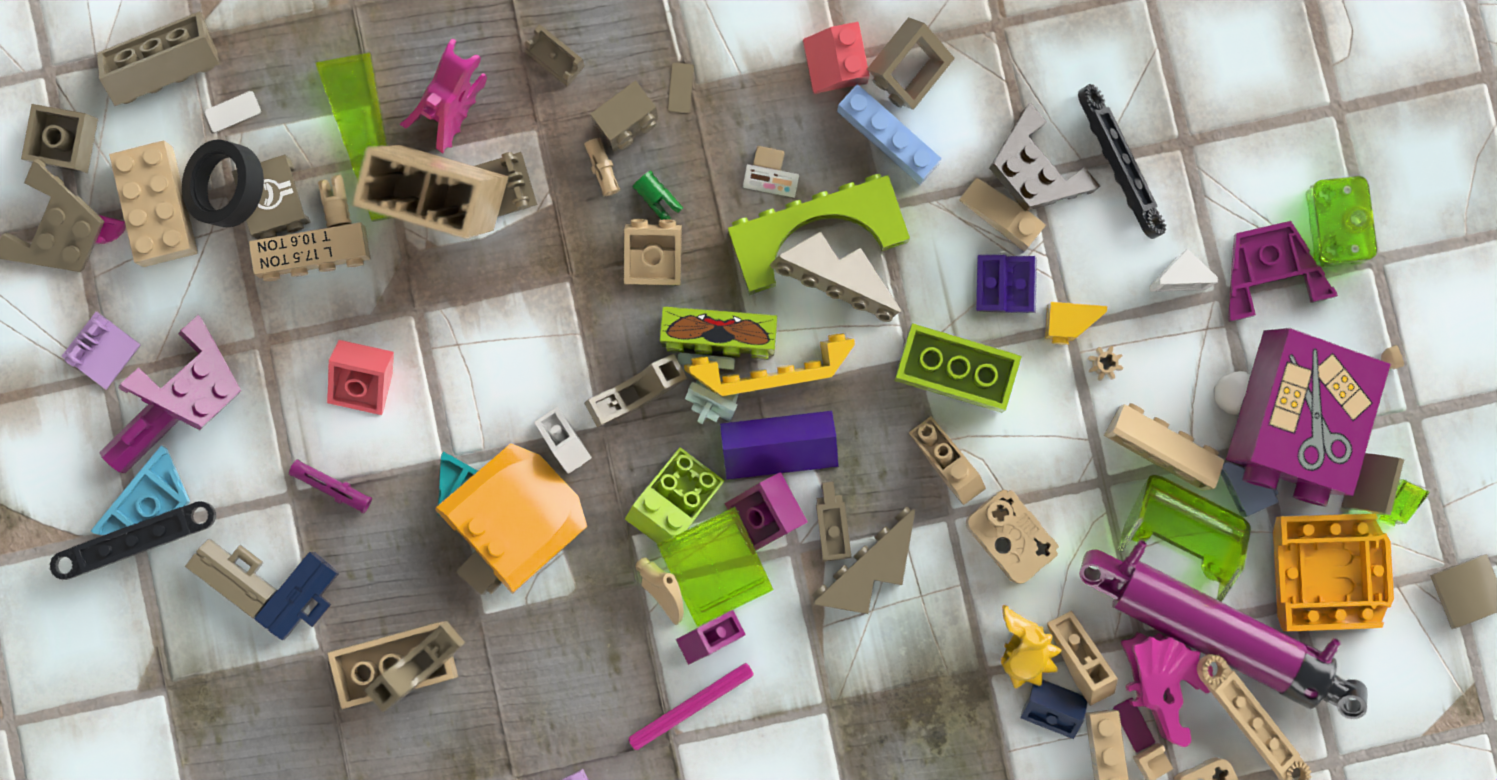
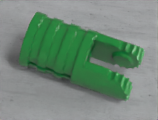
[632,170,683,220]

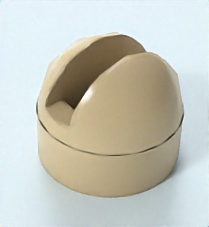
[1381,345,1404,369]

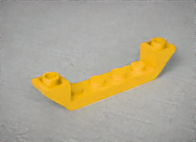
[684,333,855,396]

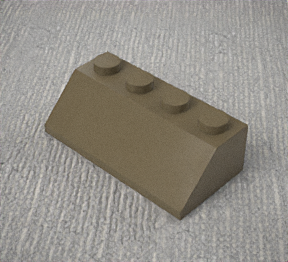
[97,11,219,106]

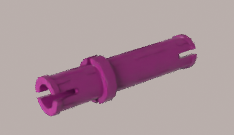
[288,459,372,513]

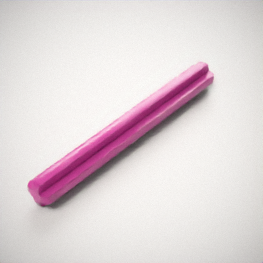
[628,663,754,750]

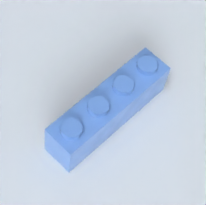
[837,84,942,185]

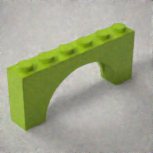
[728,174,910,295]

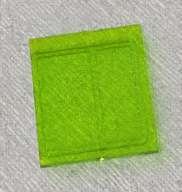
[657,507,774,627]

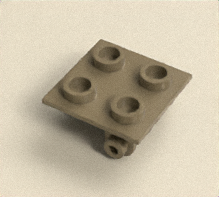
[474,152,537,217]

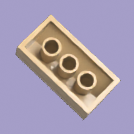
[1103,403,1225,491]

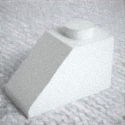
[535,406,592,474]

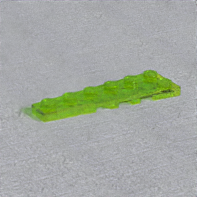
[316,52,394,222]

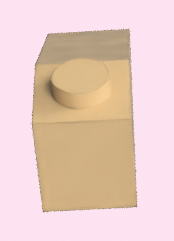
[959,178,1046,252]
[1047,611,1118,706]

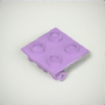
[62,311,141,390]

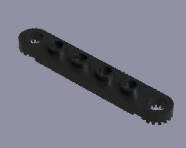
[1078,84,1166,239]
[49,501,216,580]

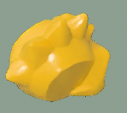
[1001,605,1061,689]

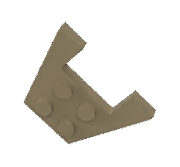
[0,159,105,272]

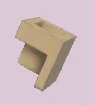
[1133,743,1173,780]

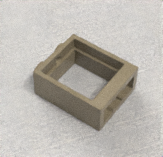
[867,17,955,110]

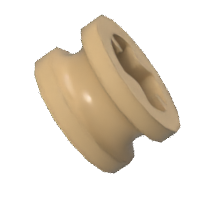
[986,500,1013,526]

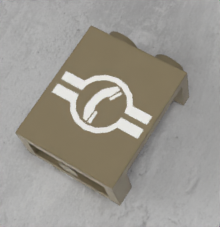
[231,154,311,239]

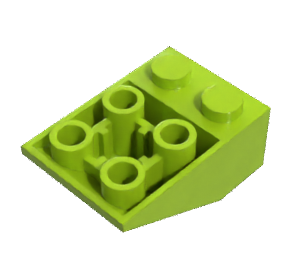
[625,447,725,553]

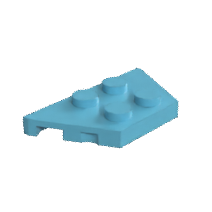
[91,446,190,535]

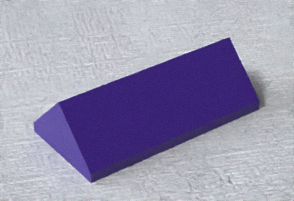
[720,411,839,480]

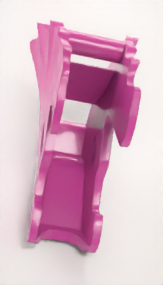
[400,39,487,153]
[1121,632,1213,747]

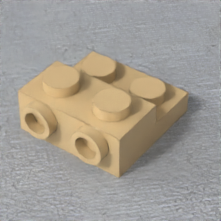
[624,219,682,285]

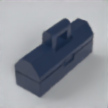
[254,552,339,640]

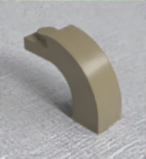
[584,353,687,428]
[365,620,465,712]

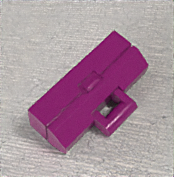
[99,404,179,474]

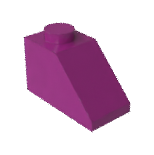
[675,610,746,665]

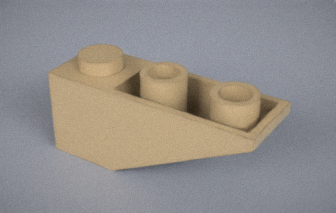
[909,416,986,505]

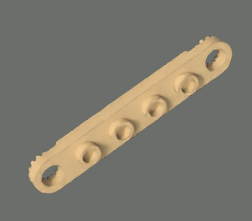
[1197,654,1312,780]

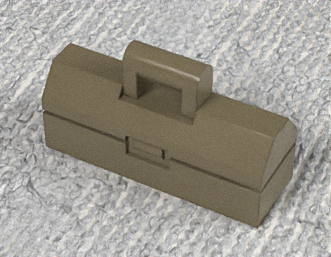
[185,539,277,618]

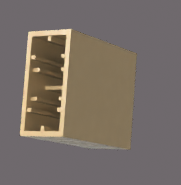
[352,145,509,239]

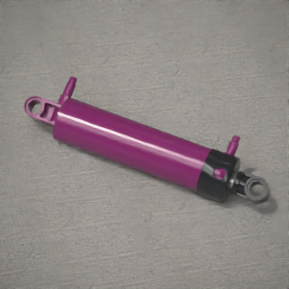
[1079,540,1368,719]

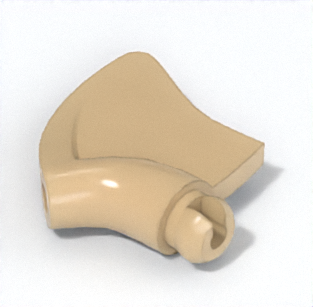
[636,557,684,625]

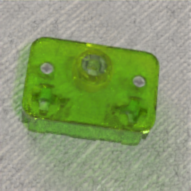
[1306,176,1377,267]

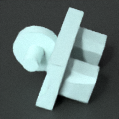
[685,380,739,424]

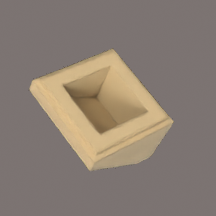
[753,146,785,171]

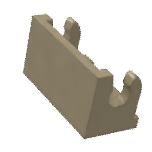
[524,24,585,87]

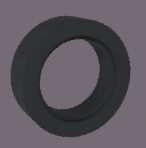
[182,139,264,228]

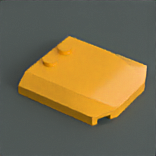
[435,443,587,594]
[1273,514,1394,632]

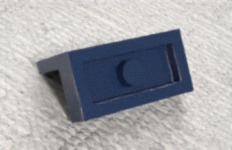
[1020,679,1088,739]

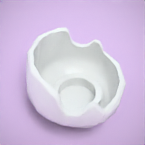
[1214,371,1251,415]

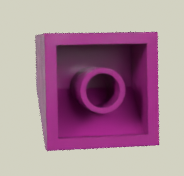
[724,472,808,553]

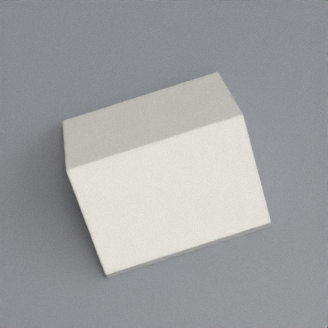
[1149,249,1218,292]

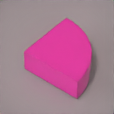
[95,215,126,244]

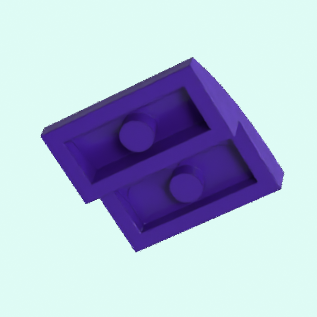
[976,255,1037,313]

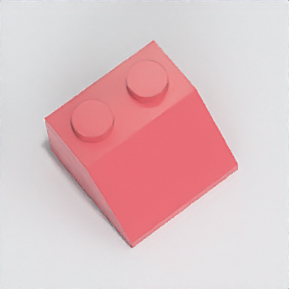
[803,21,870,94]
[327,340,394,415]

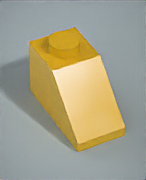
[1045,302,1107,345]

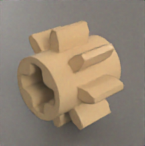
[1088,346,1124,381]

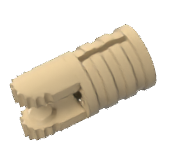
[318,174,352,228]

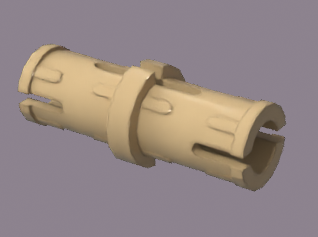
[584,138,620,196]

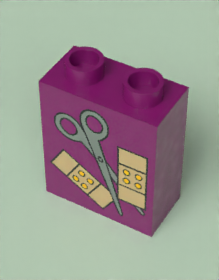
[1226,328,1391,507]

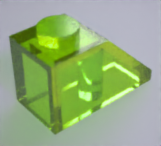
[1377,479,1429,527]

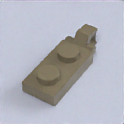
[816,481,852,562]

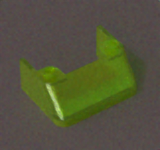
[1118,475,1251,602]

